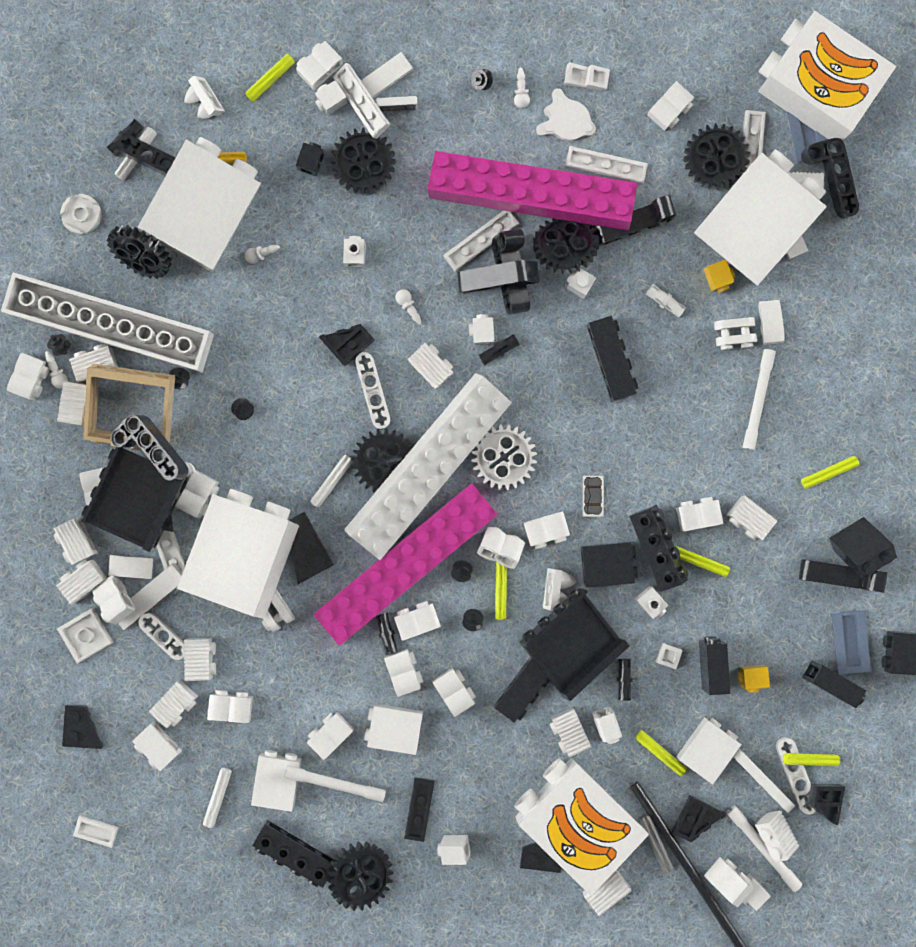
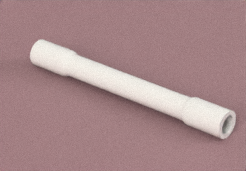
[742,349,776,450]
[284,765,386,802]
[726,805,802,892]

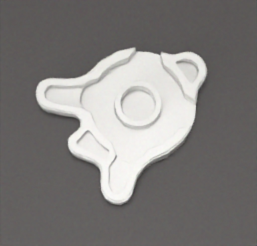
[536,88,596,141]

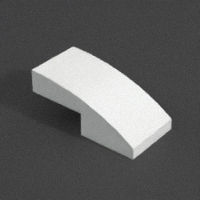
[564,62,610,90]
[758,300,784,345]
[108,555,153,579]

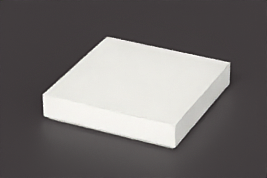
[57,608,114,664]

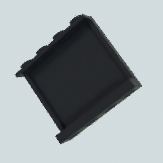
[81,447,189,552]
[519,588,630,701]

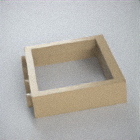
[83,364,175,450]

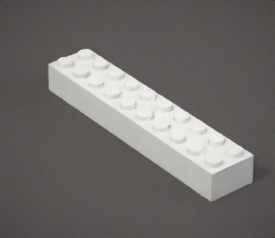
[1,273,214,373]
[344,373,512,560]

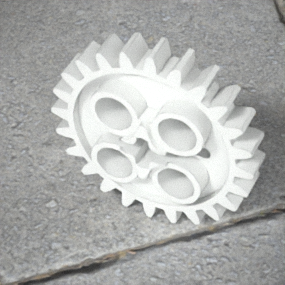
[471,424,537,490]

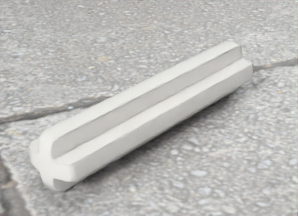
[115,127,157,181]
[310,455,353,507]
[203,768,232,828]

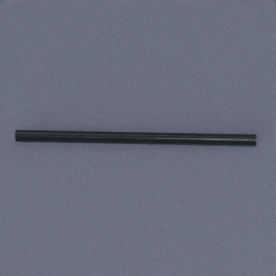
[630,782,747,947]

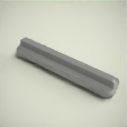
[639,814,674,874]

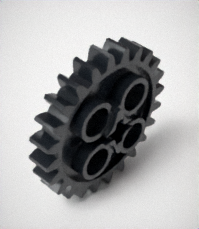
[683,123,751,190]
[330,127,396,195]
[533,218,599,274]
[106,225,172,279]
[351,428,414,493]
[327,841,394,911]

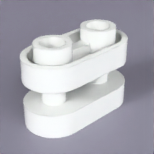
[714,317,757,350]
[262,589,295,633]

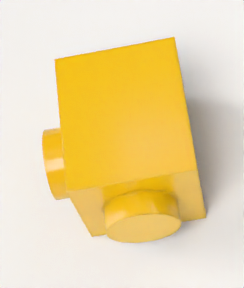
[703,259,735,293]
[737,665,770,693]

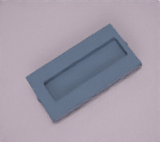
[787,112,827,163]
[831,610,871,675]

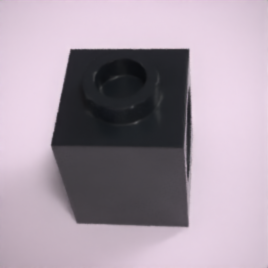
[295,142,325,177]

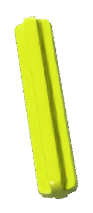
[245,54,295,102]
[801,456,860,489]
[674,546,730,577]
[495,562,507,620]
[635,730,687,776]
[783,753,840,766]

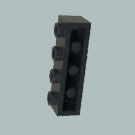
[586,315,638,402]
[629,504,688,592]
[252,820,337,888]

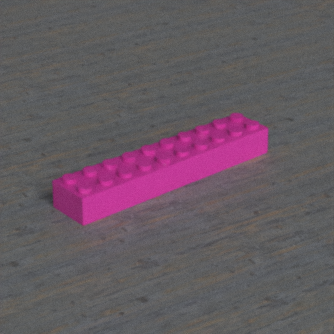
[427,151,638,231]
[313,483,498,646]

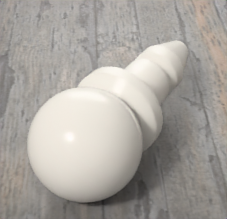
[514,67,530,109]
[245,245,280,264]
[395,289,421,325]
[45,351,68,389]

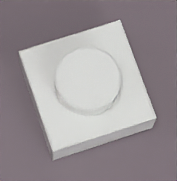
[656,643,683,669]

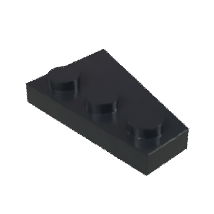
[289,512,334,584]

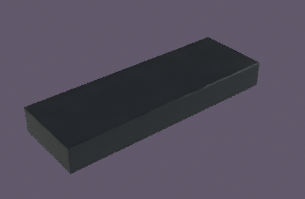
[404,777,435,842]

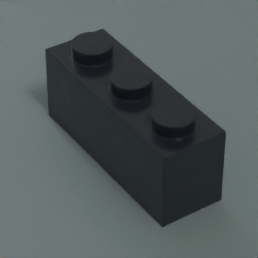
[494,657,550,723]

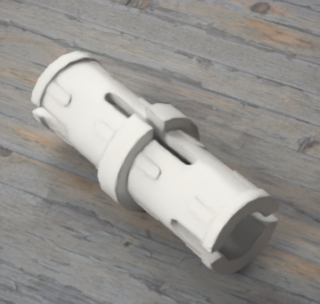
[645,284,686,318]

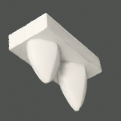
[184,76,225,119]
[543,568,577,611]

